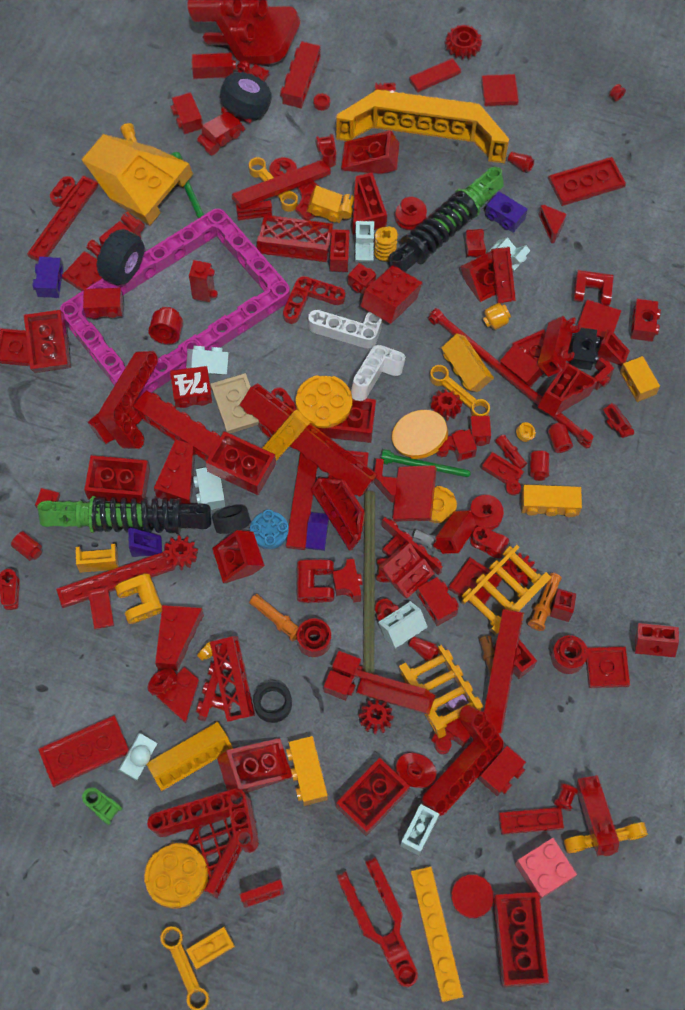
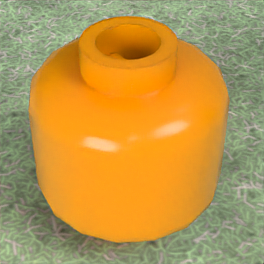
[483,303,511,330]

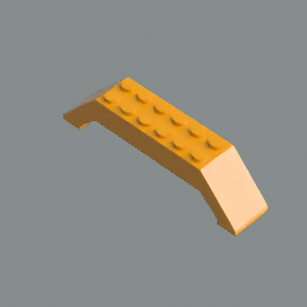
[336,90,509,163]

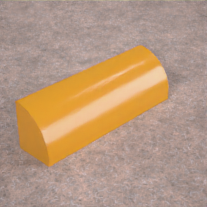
[146,722,233,791]

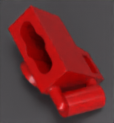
[603,403,634,438]

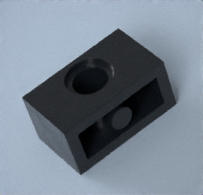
[570,328,600,370]

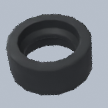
[212,505,251,534]
[253,682,292,723]

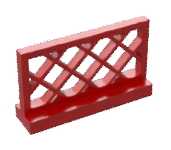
[257,215,333,262]
[187,803,256,899]

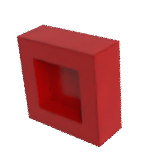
[35,488,60,508]

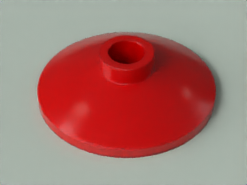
[396,753,436,788]

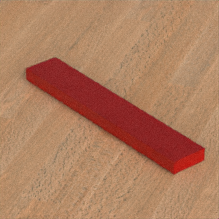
[232,160,331,209]
[27,176,99,262]
[286,452,318,550]
[56,552,175,608]
[484,609,524,733]

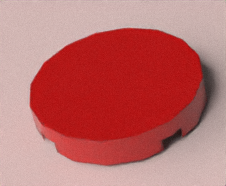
[451,875,494,919]

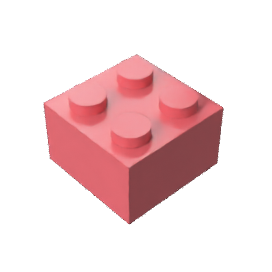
[515,838,577,900]

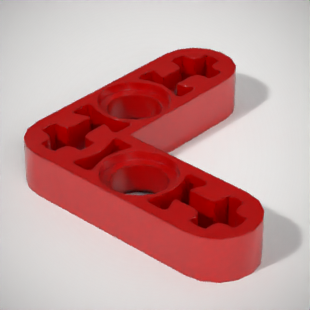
[283,276,346,324]

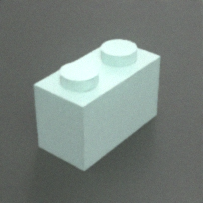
[186,346,228,374]
[193,467,226,510]
[378,601,427,648]
[400,804,439,856]

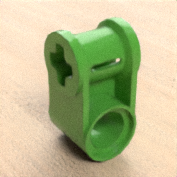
[82,788,123,825]

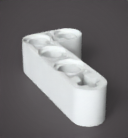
[308,310,382,349]
[351,345,405,401]

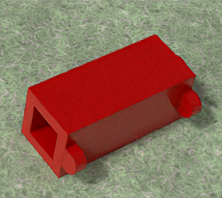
[192,53,236,79]
[189,260,218,302]
[433,510,477,554]

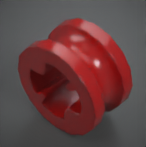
[609,84,626,102]

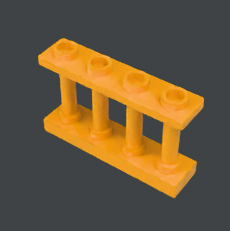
[461,545,552,635]
[399,645,483,739]

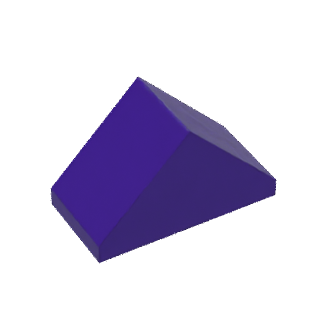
[306,512,329,551]
[128,528,162,557]

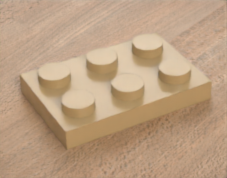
[211,373,259,433]

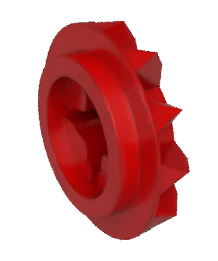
[269,157,297,178]
[148,668,178,696]

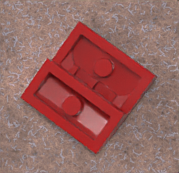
[379,542,435,599]

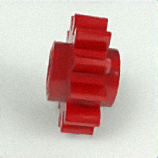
[163,535,198,571]
[502,553,537,587]

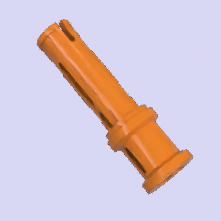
[528,573,562,631]
[249,594,299,642]

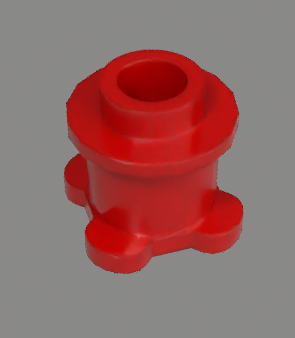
[375,598,399,621]

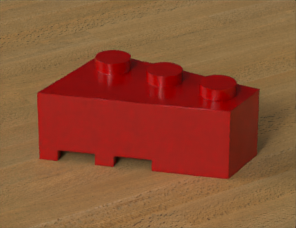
[353,172,387,235]
[538,362,598,417]
[154,439,195,504]

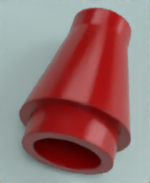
[508,152,535,172]
[409,636,439,661]

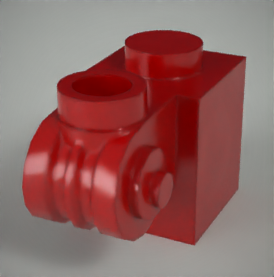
[436,429,477,462]
[431,718,471,755]

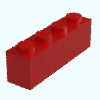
[280,41,321,109]

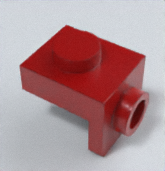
[465,229,486,257]
[594,357,614,390]

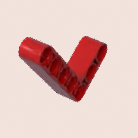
[99,351,158,449]
[422,705,504,816]
[147,788,259,853]

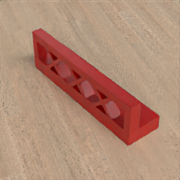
[210,636,255,722]
[354,669,436,715]

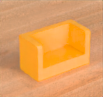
[620,356,660,402]
[76,544,119,573]

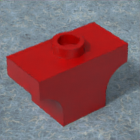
[333,558,363,603]

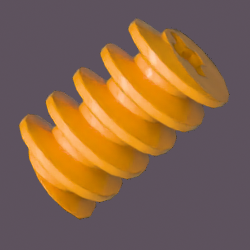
[374,226,398,262]

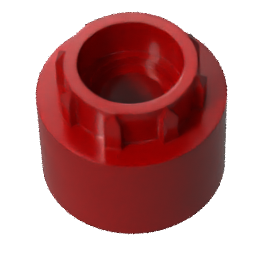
[148,307,183,344]
[297,618,331,657]
[551,635,588,674]

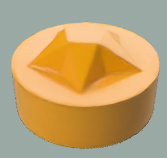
[516,422,536,442]
[197,641,212,661]

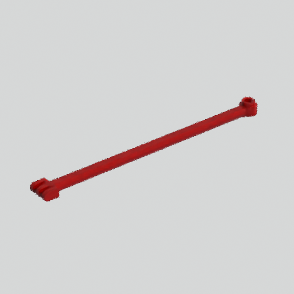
[428,308,594,448]

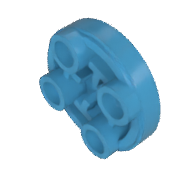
[250,510,289,549]

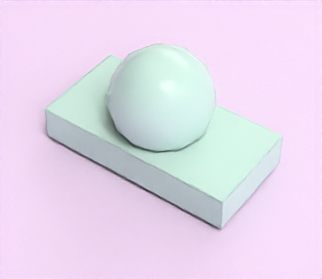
[118,733,157,780]

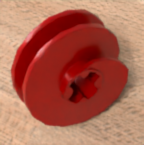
[395,197,427,230]
[469,495,504,530]

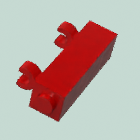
[538,316,581,377]
[576,775,620,856]

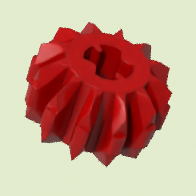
[430,388,462,421]
[359,699,394,735]

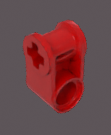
[315,134,336,168]
[470,526,509,559]

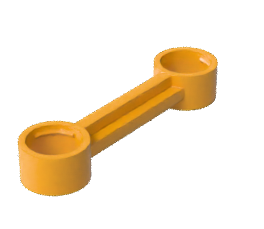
[249,157,298,212]
[430,365,490,416]
[564,822,648,854]
[161,926,210,1010]

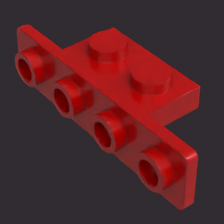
[381,517,443,575]

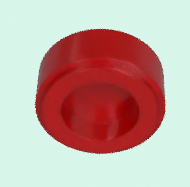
[313,93,330,111]

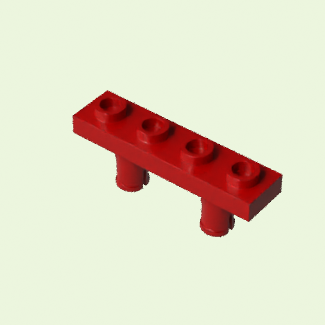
[196,643,245,722]

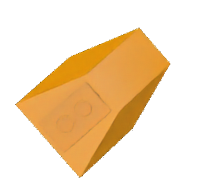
[81,134,193,226]

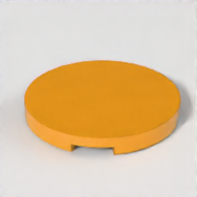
[296,375,352,428]
[392,410,448,459]
[144,843,208,909]

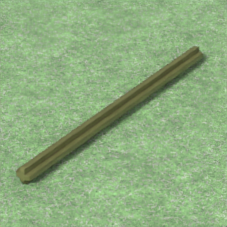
[363,491,375,674]

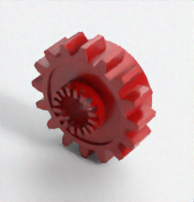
[445,25,482,59]

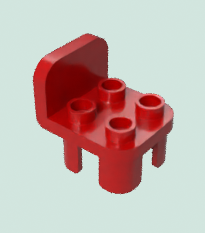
[188,0,301,64]

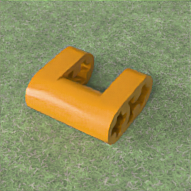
[115,574,162,624]

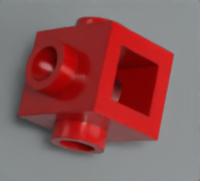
[348,263,376,295]

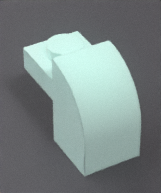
[355,221,374,263]
[488,237,530,271]

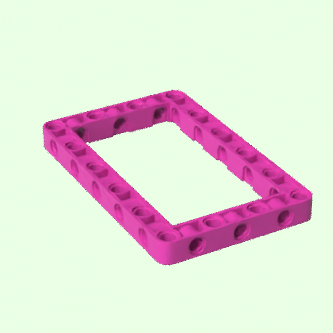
[60,209,290,403]

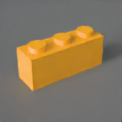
[441,334,494,392]
[521,485,582,517]
[286,736,328,806]

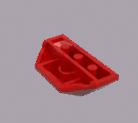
[311,478,365,551]

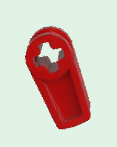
[0,569,20,610]

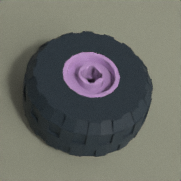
[219,72,272,119]
[96,229,145,286]

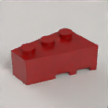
[155,605,204,671]

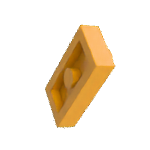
[186,927,235,970]

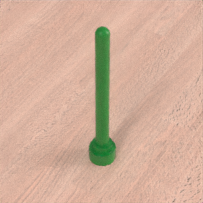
[170,152,204,219]
[381,449,471,477]

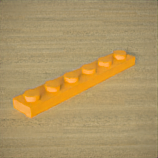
[410,867,463,1002]

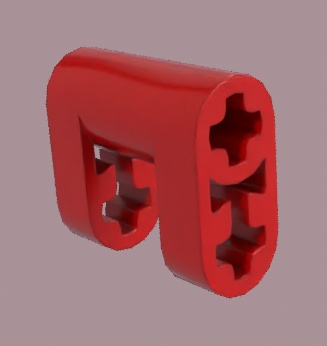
[573,270,614,306]
[297,560,334,603]

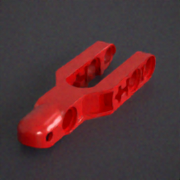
[337,857,418,987]

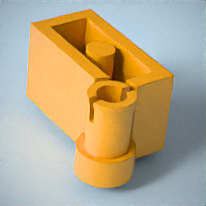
[307,185,354,223]

